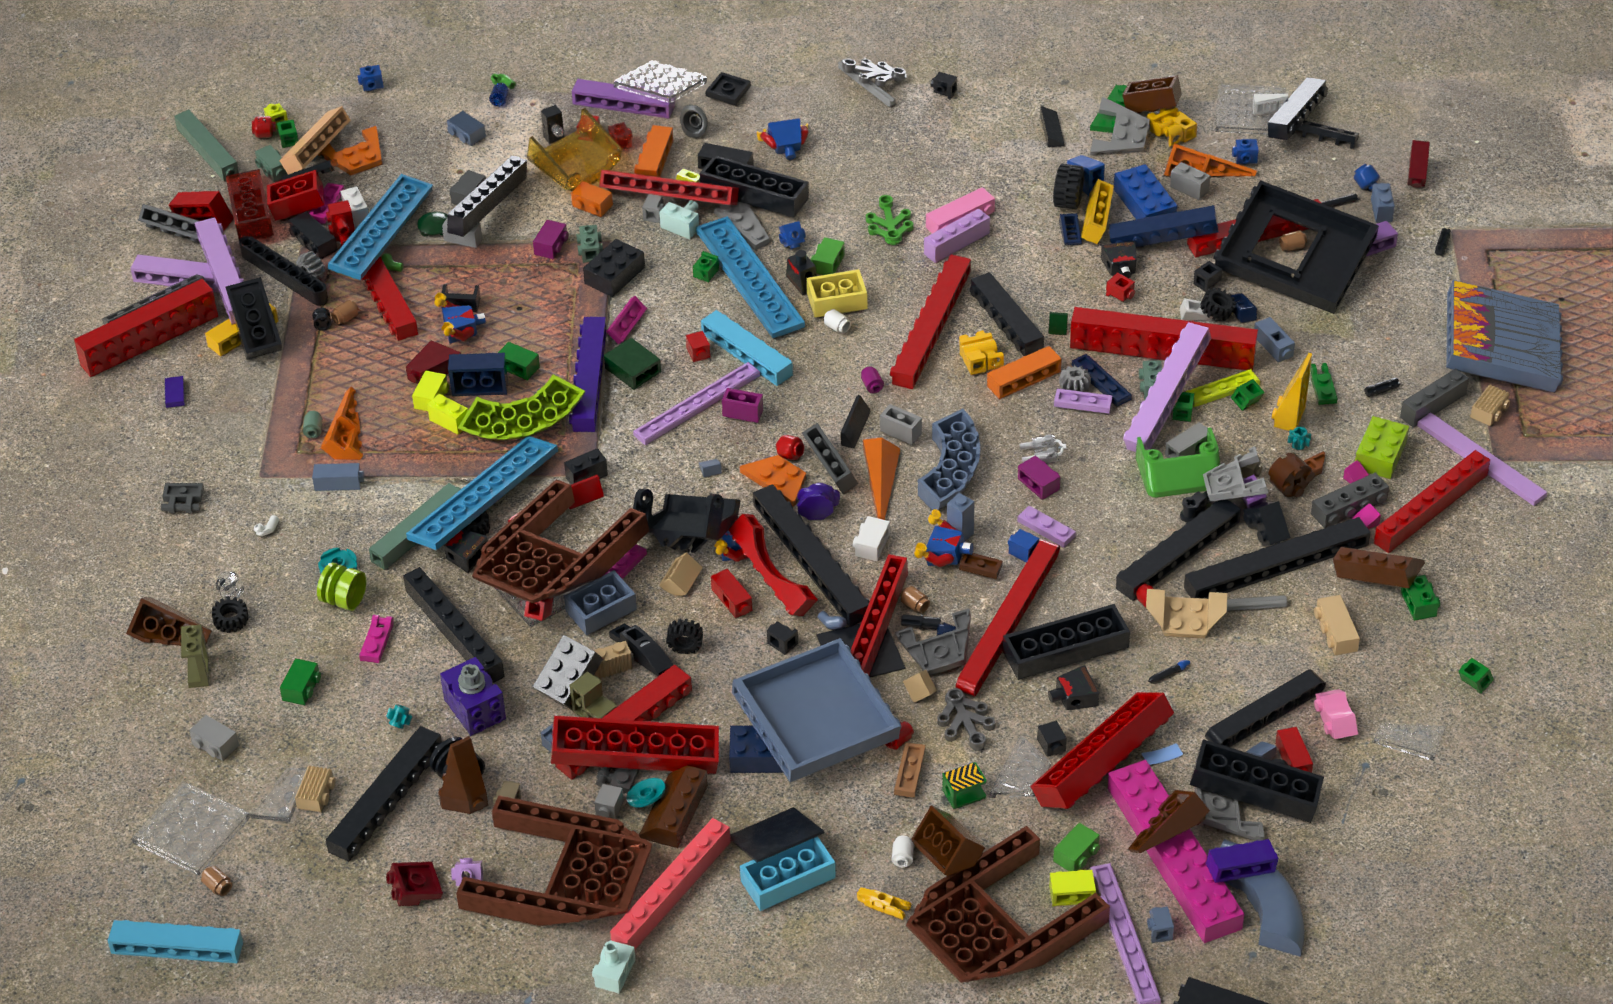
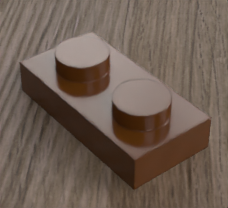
[959,553,1003,579]

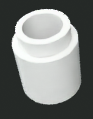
[824,309,851,334]
[892,836,914,868]

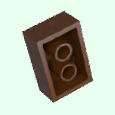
[1122,75,1182,114]

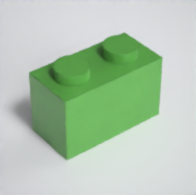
[811,237,845,275]
[1053,822,1100,871]

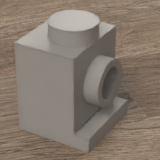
[642,194,665,223]

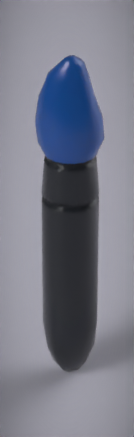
[1148,660,1190,683]

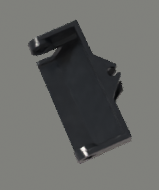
[633,489,741,553]

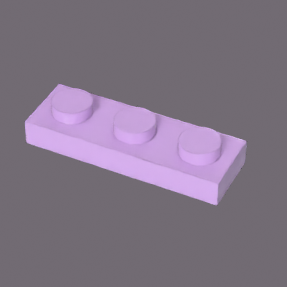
[1054,389,1112,414]
[1017,506,1076,548]

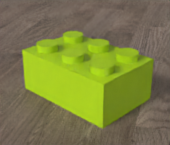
[1355,416,1409,479]

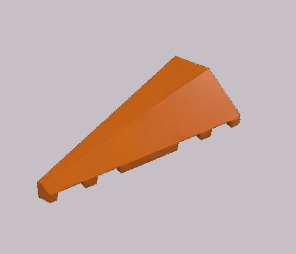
[1164,143,1257,176]
[320,387,363,460]
[863,437,900,520]

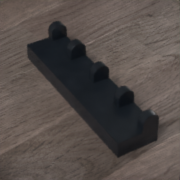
[1297,120,1359,149]

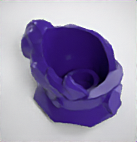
[797,483,840,520]

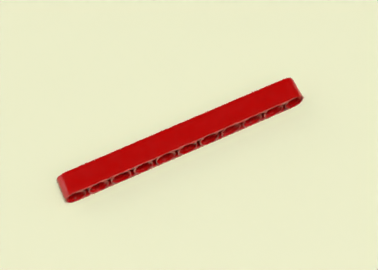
[955,539,1060,697]

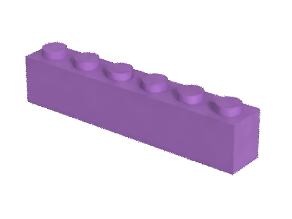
[572,79,675,119]

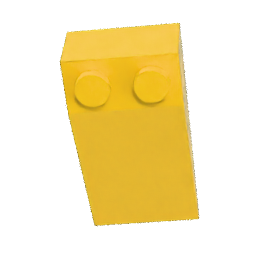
[1272,353,1312,431]

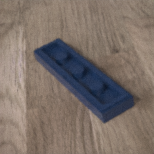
[1071,354,1132,407]

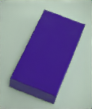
[165,376,185,408]

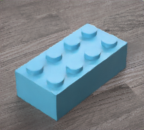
[740,836,836,911]

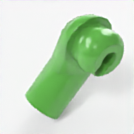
[491,74,516,89]
[381,253,403,272]

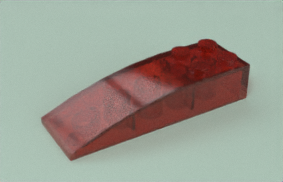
[226,169,274,240]

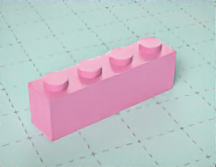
[926,187,995,233]

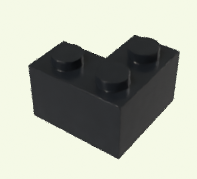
[1243,501,1291,546]

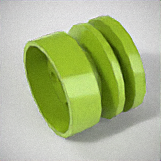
[317,562,367,611]

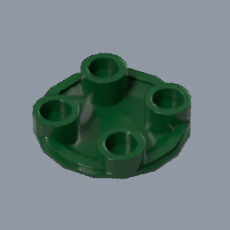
[417,211,447,237]

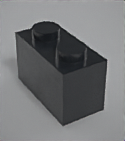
[564,448,608,484]

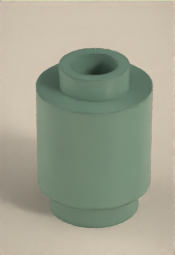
[303,411,323,438]

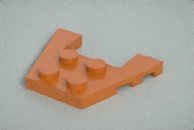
[318,126,382,176]

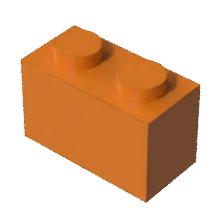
[571,181,613,217]

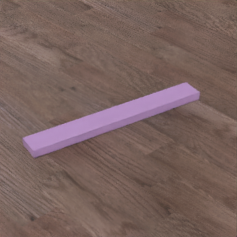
[633,362,760,445]
[1417,412,1547,506]
[1090,863,1161,1004]

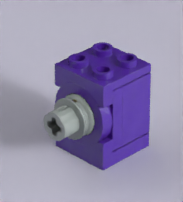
[440,657,506,736]

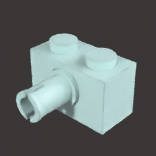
[659,200,699,239]
[592,940,636,994]

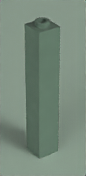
[174,109,239,181]
[369,483,461,570]

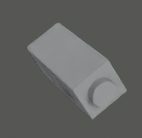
[1165,422,1208,458]

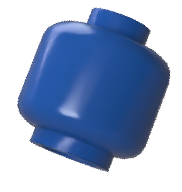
[1354,164,1380,190]

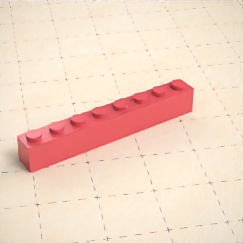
[610,818,731,949]

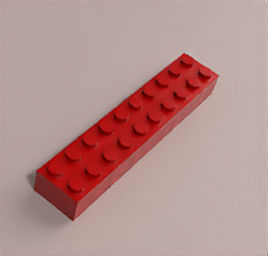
[1070,307,1258,371]

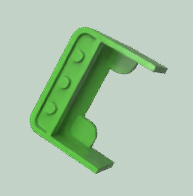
[1136,427,1220,498]

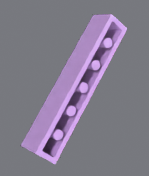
[130,255,241,292]

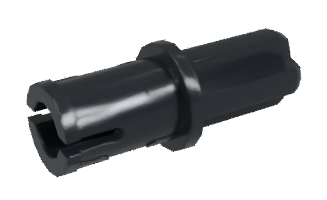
[901,614,941,630]

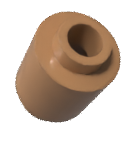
[1279,230,1307,252]
[331,300,359,325]
[901,586,930,614]
[201,866,233,896]

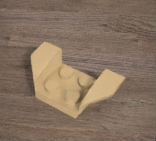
[1146,589,1227,638]

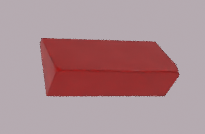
[569,475,604,509]

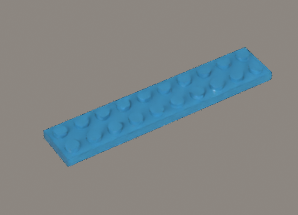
[328,174,433,280]
[696,216,805,339]
[406,436,558,550]

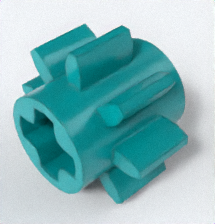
[1288,427,1312,450]
[386,704,413,729]

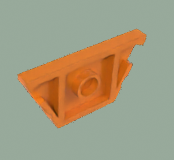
[740,455,806,507]

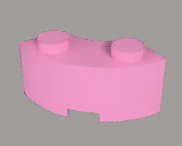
[1314,689,1358,739]

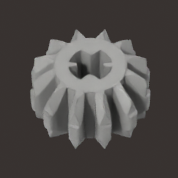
[296,251,326,280]
[1059,365,1091,392]

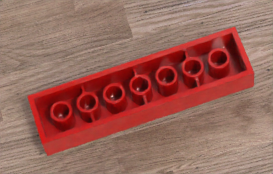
[74,279,219,377]
[1030,692,1174,809]
[551,715,719,774]

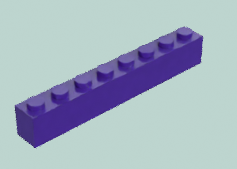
[569,317,607,432]

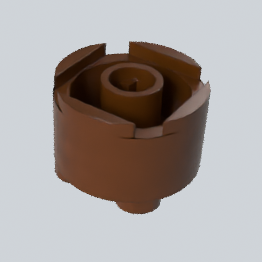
[1268,453,1315,498]

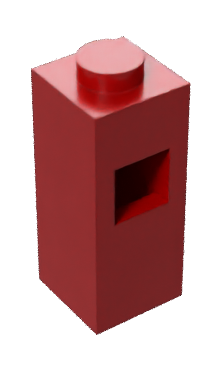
[711,568,753,619]
[1275,726,1313,773]

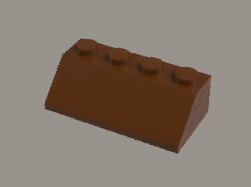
[1333,547,1425,588]
[639,765,708,848]
[911,805,985,876]

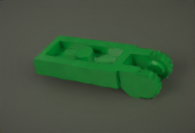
[1310,363,1338,405]

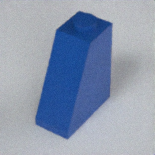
[1067,155,1105,197]

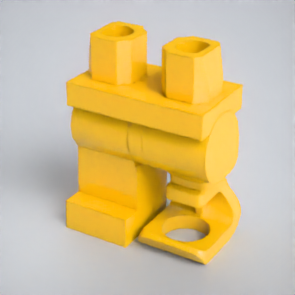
[1147,107,1197,147]
[959,330,1004,375]

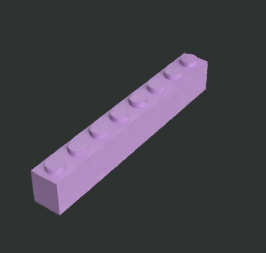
[195,217,244,324]
[1123,322,1211,452]

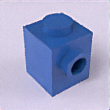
[1008,529,1039,563]

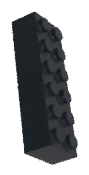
[699,155,809,217]
[1003,604,1130,680]
[1189,739,1324,823]

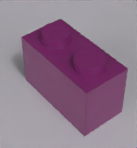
[533,220,569,259]
[722,388,763,423]
[1018,455,1060,500]

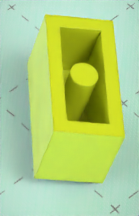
[412,371,449,411]
[427,394,468,435]
[1049,870,1096,906]

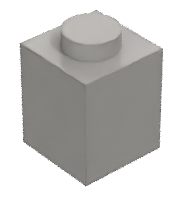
[594,784,624,819]

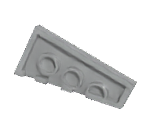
[714,201,770,250]

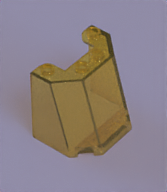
[527,108,622,191]

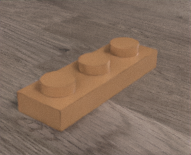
[894,742,926,798]

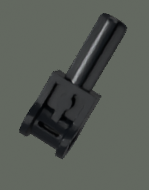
[1180,491,1211,522]

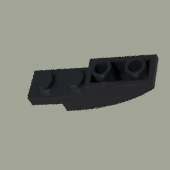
[609,623,673,676]

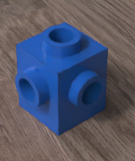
[357,65,384,91]
[1232,139,1259,164]
[779,221,806,249]

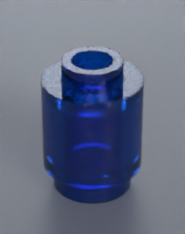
[489,83,509,107]

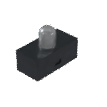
[541,105,565,144]

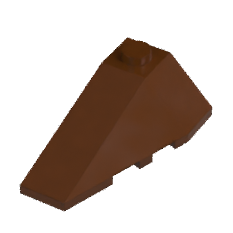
[126,596,212,646]
[438,736,489,814]
[1128,790,1210,853]

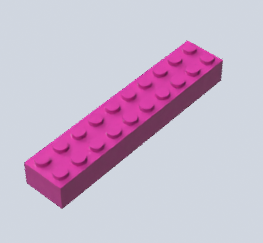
[1107,760,1244,943]

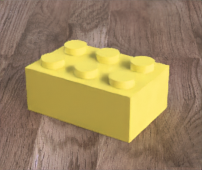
[806,269,868,318]

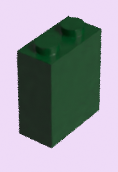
[604,338,661,390]

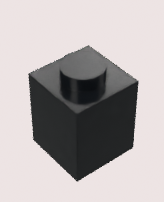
[1037,720,1067,757]

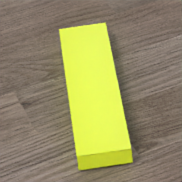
[1186,369,1260,407]

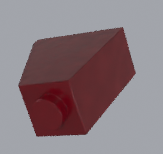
[1407,140,1430,188]
[406,340,461,384]

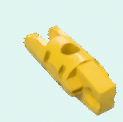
[857,887,912,920]

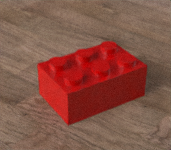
[267,170,324,221]

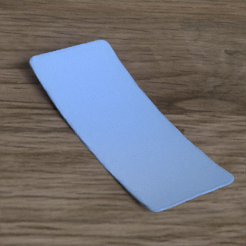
[1141,743,1183,765]

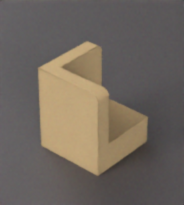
[903,669,937,702]

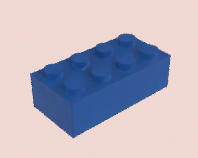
[1113,164,1177,219]

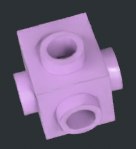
[451,858,483,886]

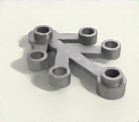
[842,59,906,87]
[937,688,995,751]

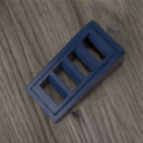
[1059,213,1082,245]
[1231,293,1257,323]

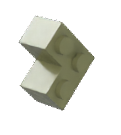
[570,671,617,718]

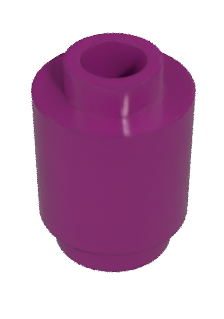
[861,366,884,393]

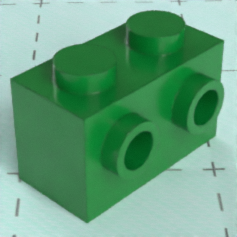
[1400,575,1440,621]

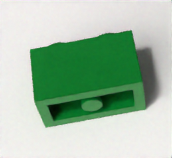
[498,342,540,381]
[280,658,321,706]

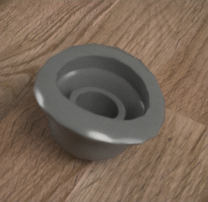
[680,105,708,139]

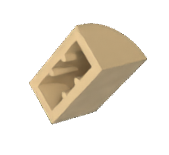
[659,552,703,596]

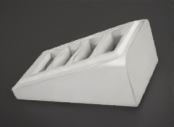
[1253,94,1288,115]
[1180,298,1218,321]

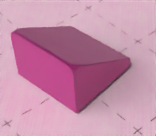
[1343,460,1369,484]
[1352,504,1381,529]

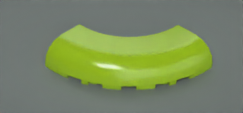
[458,374,585,440]

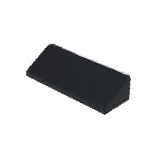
[1040,106,1065,148]
[840,395,870,448]

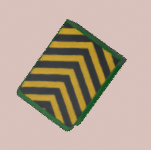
[942,762,986,810]

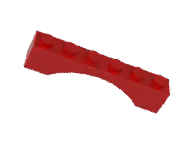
[729,513,818,616]

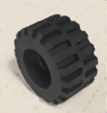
[1053,163,1084,210]

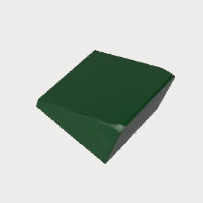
[1048,312,1068,336]

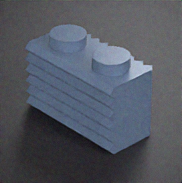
[447,111,486,146]
[1371,183,1395,223]

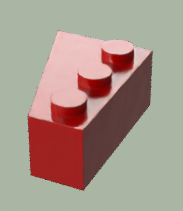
[168,191,234,231]

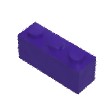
[1206,839,1279,883]

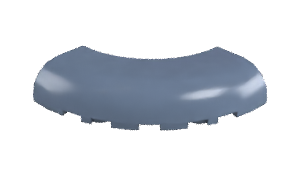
[918,409,980,510]
[1220,839,1305,957]

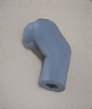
[818,611,847,630]

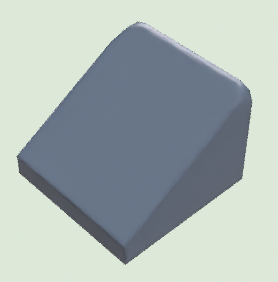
[699,459,722,477]
[1246,741,1277,760]

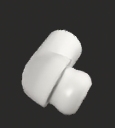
[254,515,279,537]

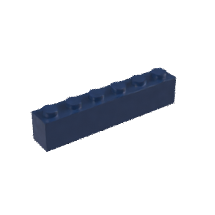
[1109,205,1219,247]

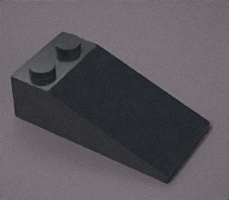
[225,277,282,360]

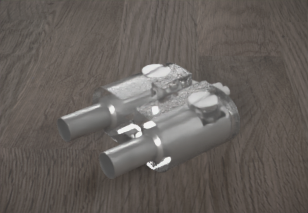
[1020,434,1066,464]

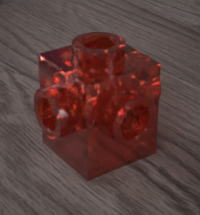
[607,122,633,151]

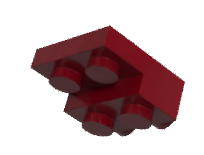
[386,862,443,906]

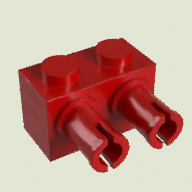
[326,200,355,247]

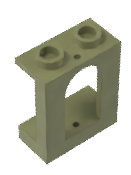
[181,624,209,688]

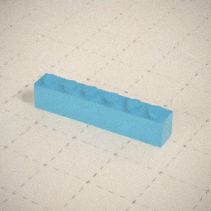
[701,310,793,386]
[108,920,243,963]

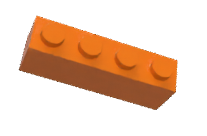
[634,125,674,177]
[987,346,1061,399]

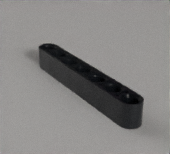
[239,236,328,306]
[1205,669,1326,747]

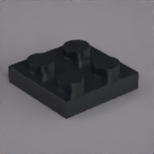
[705,72,751,105]

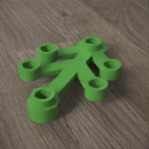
[866,195,914,245]

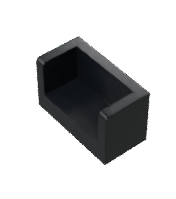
[441,284,481,313]

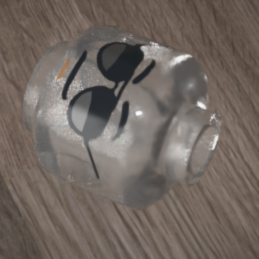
[215,571,245,600]

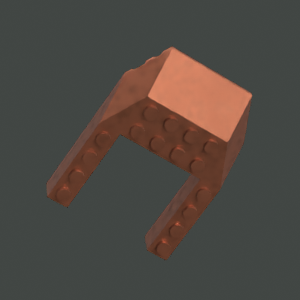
[472,479,649,603]
[456,795,652,926]
[906,825,1110,983]

